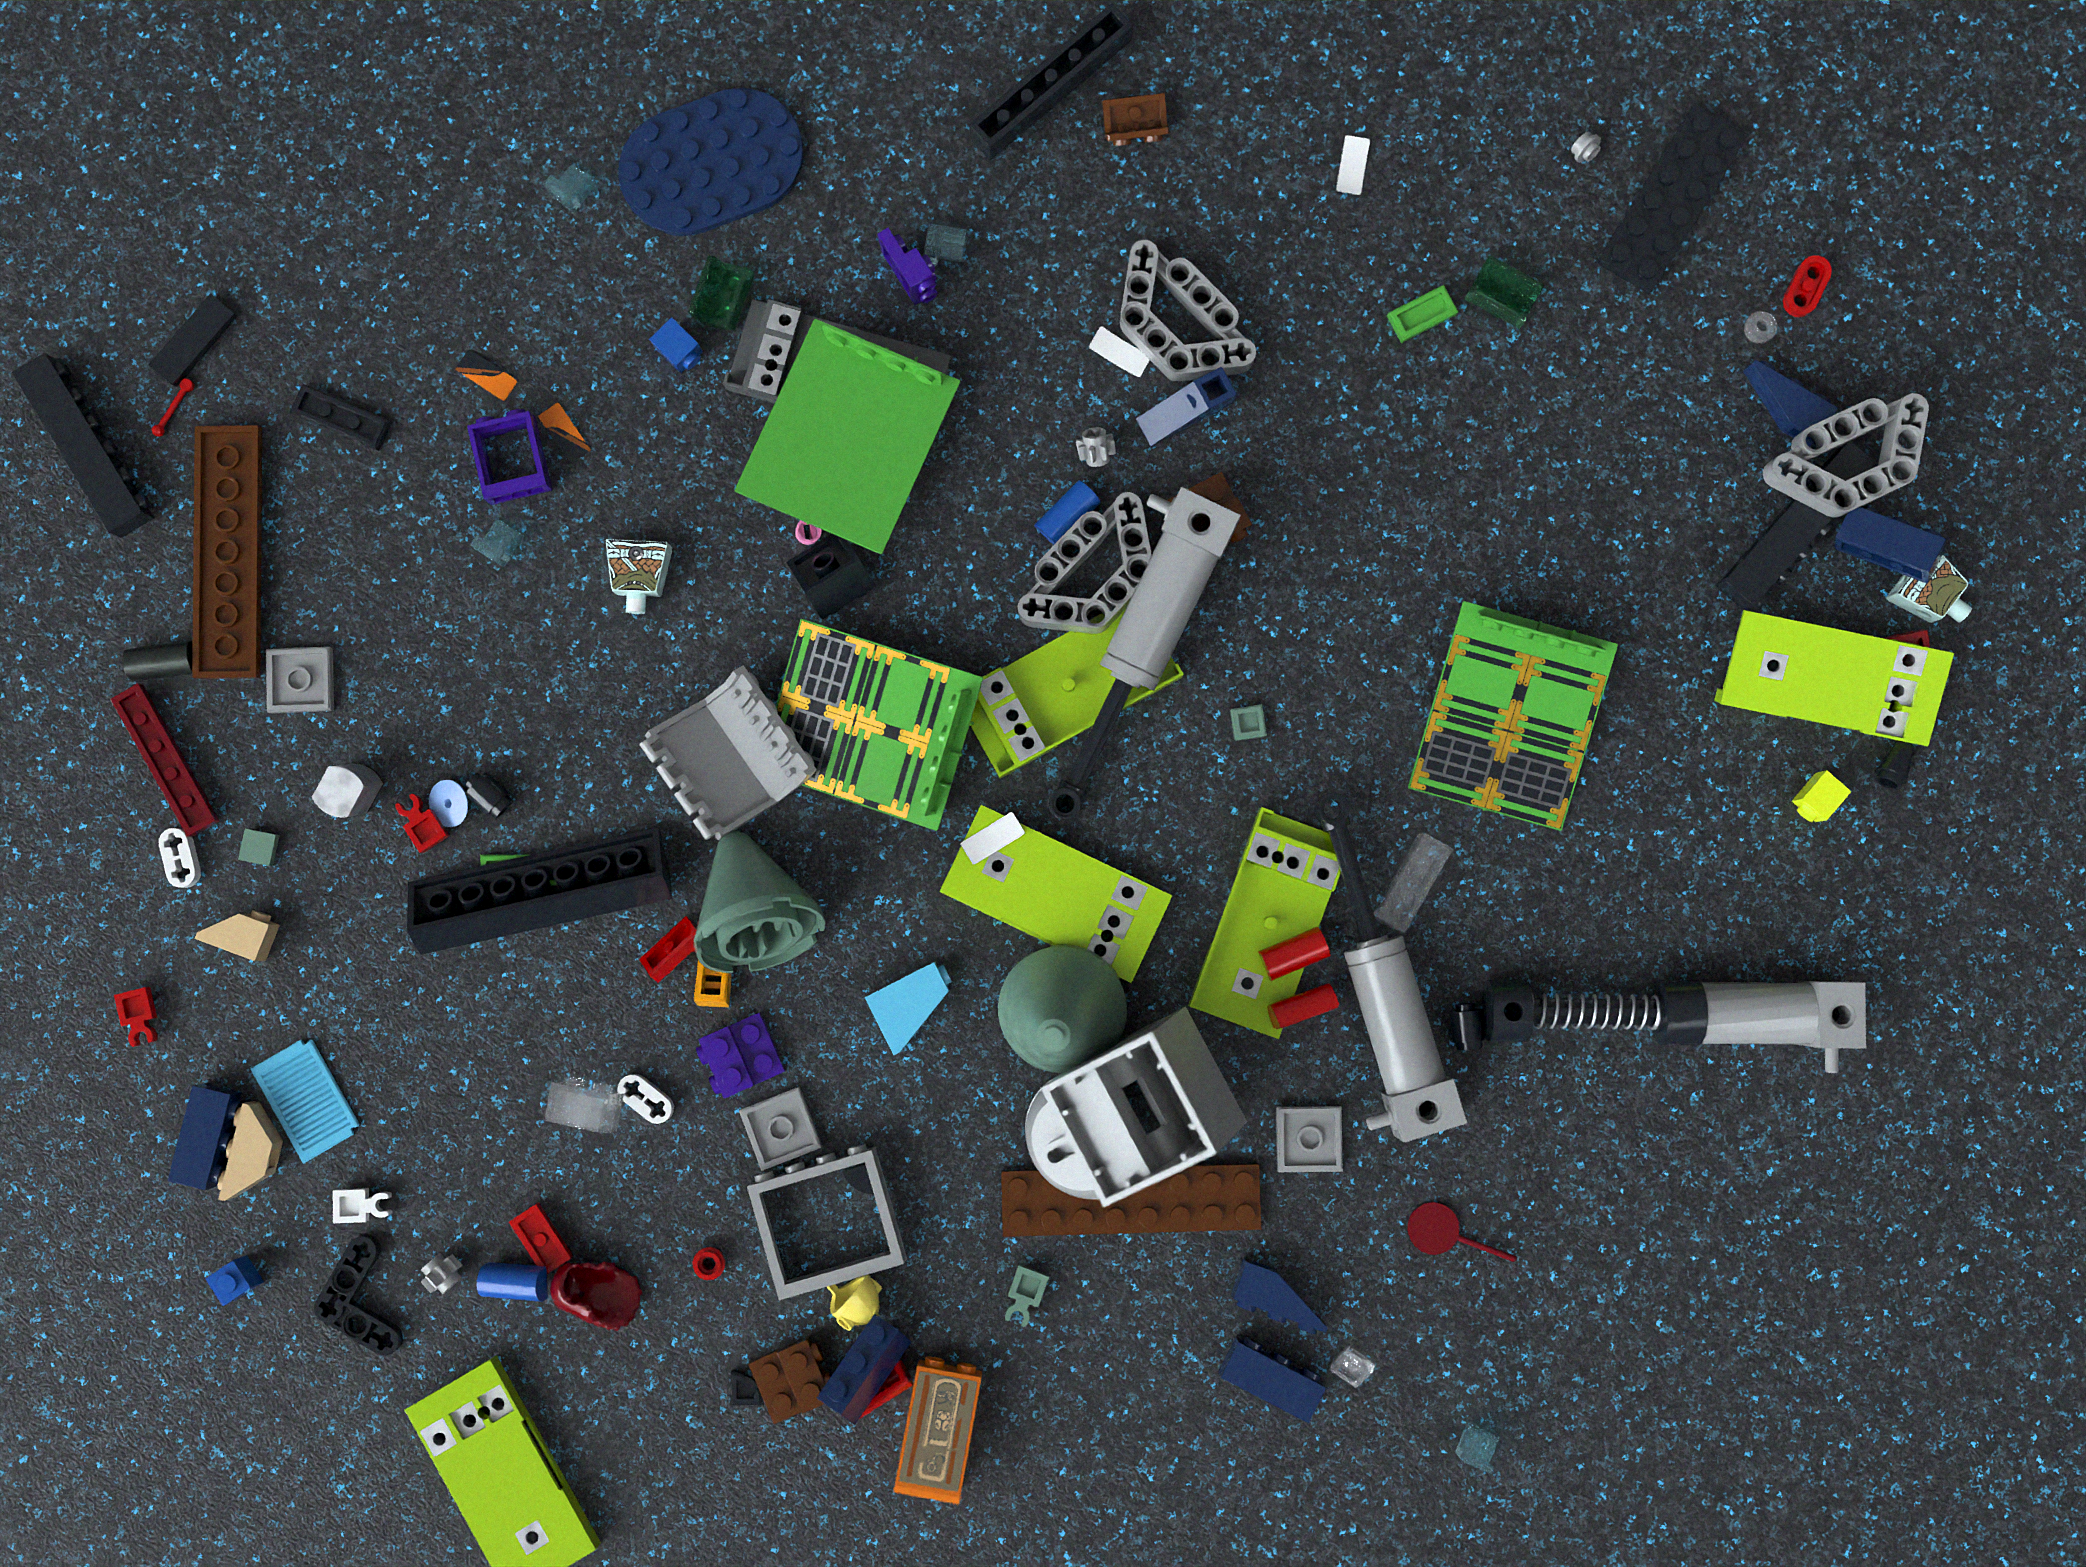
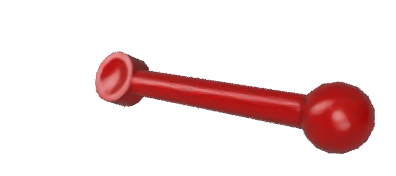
[152,378,194,437]

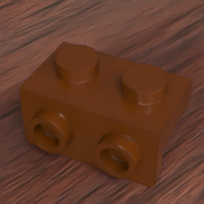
[1101,92,1170,146]

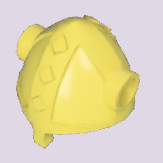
[827,1274,882,1331]

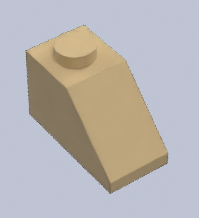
[195,910,280,961]

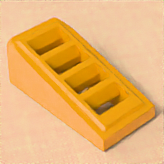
[694,960,732,1007]

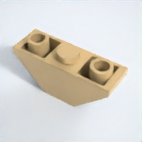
[218,1101,283,1201]

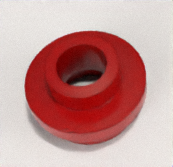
[693,1247,726,1280]

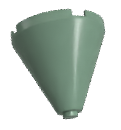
[694,831,825,973]
[998,944,1127,1073]

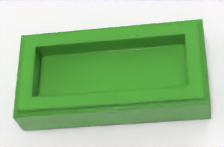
[1387,285,1458,343]

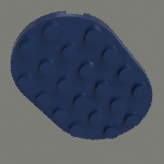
[618,88,804,236]

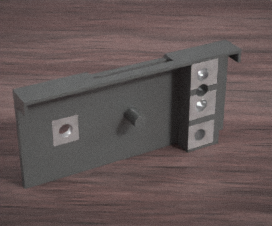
[723,299,951,403]

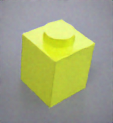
[1792,770,1852,822]

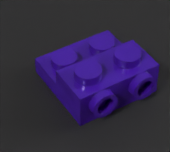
[877,228,938,305]
[696,1012,786,1099]

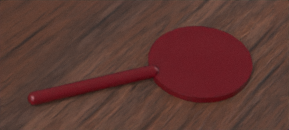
[1407,1202,1517,1262]

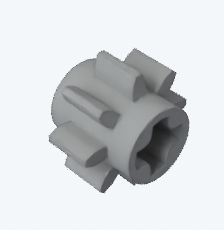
[1076,427,1116,467]
[421,1253,463,1294]

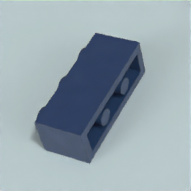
[1835,506,1946,584]
[167,1083,242,1190]
[817,1314,911,1425]
[1218,1336,1326,1423]

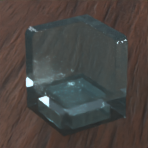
[543,165,597,213]
[924,223,968,266]
[470,520,524,568]
[1455,1422,1500,1474]

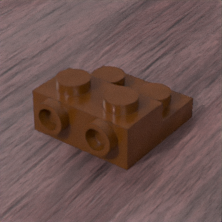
[1167,472,1252,544]
[748,1336,832,1424]

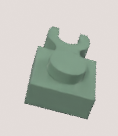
[1005,1264,1049,1327]

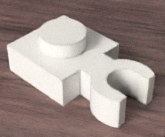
[333,1188,392,1223]

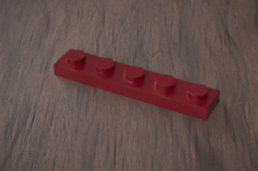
[110,683,220,837]

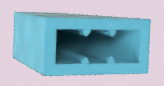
[865,962,952,1055]

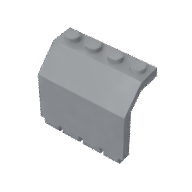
[640,665,817,840]

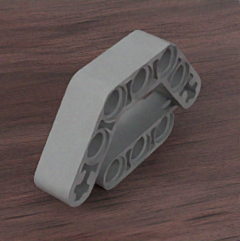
[1120,240,1256,382]
[1763,393,1929,517]
[1018,492,1152,634]

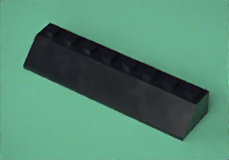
[407,827,672,955]

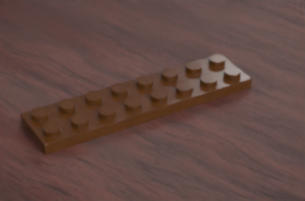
[192,425,262,679]
[1001,1163,1261,1237]

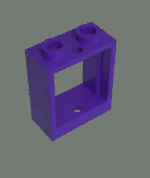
[467,409,553,505]

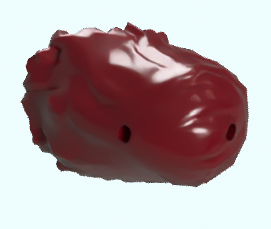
[550,1262,642,1331]

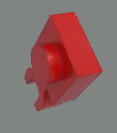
[395,793,450,853]
[114,987,158,1047]

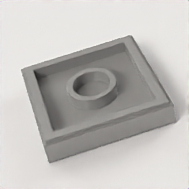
[266,647,334,713]
[739,1086,823,1171]
[1276,1106,1343,1172]

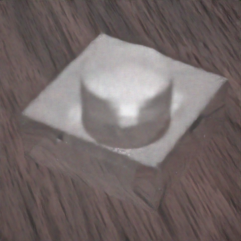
[1329,1346,1376,1388]

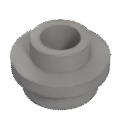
[1571,132,1601,163]

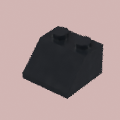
[786,534,876,619]

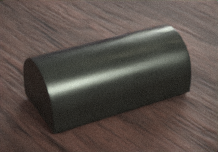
[123,641,192,682]

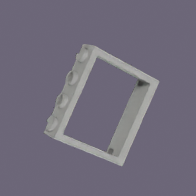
[747,1144,907,1300]

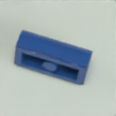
[1034,480,1101,545]
[477,1262,548,1302]

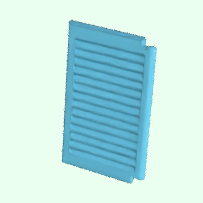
[250,1039,360,1164]

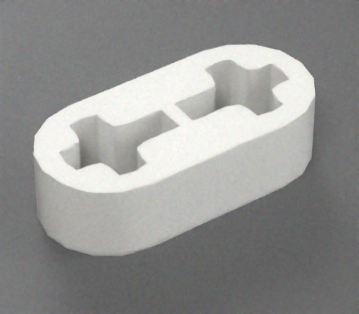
[159,828,201,888]
[618,1074,674,1124]

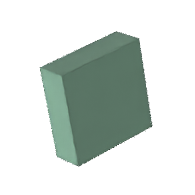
[1230,704,1267,741]
[238,828,280,866]

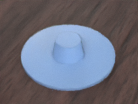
[429,780,468,827]

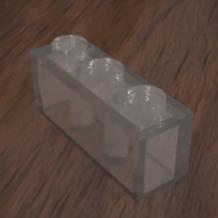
[1374,833,1453,933]

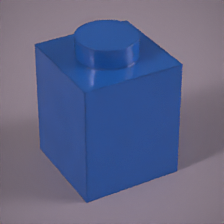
[649,317,703,373]
[206,1255,264,1306]

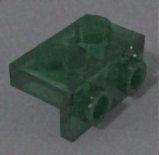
[688,255,755,332]
[1465,256,1544,329]

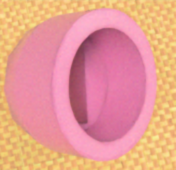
[795,521,822,545]

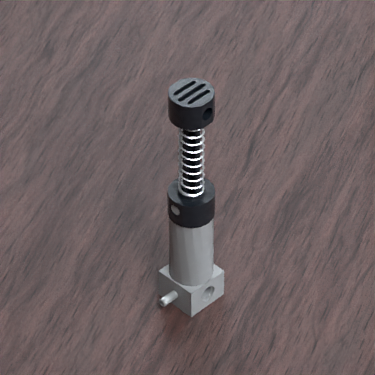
[1482,980,1866,1073]

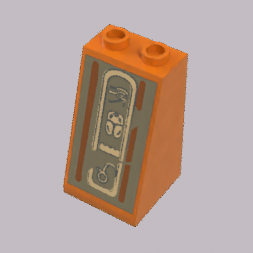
[894,1357,982,1504]

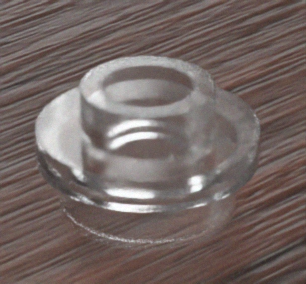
[1744,311,1777,343]

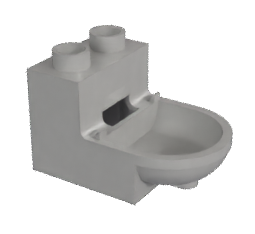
[1025,1006,1247,1207]

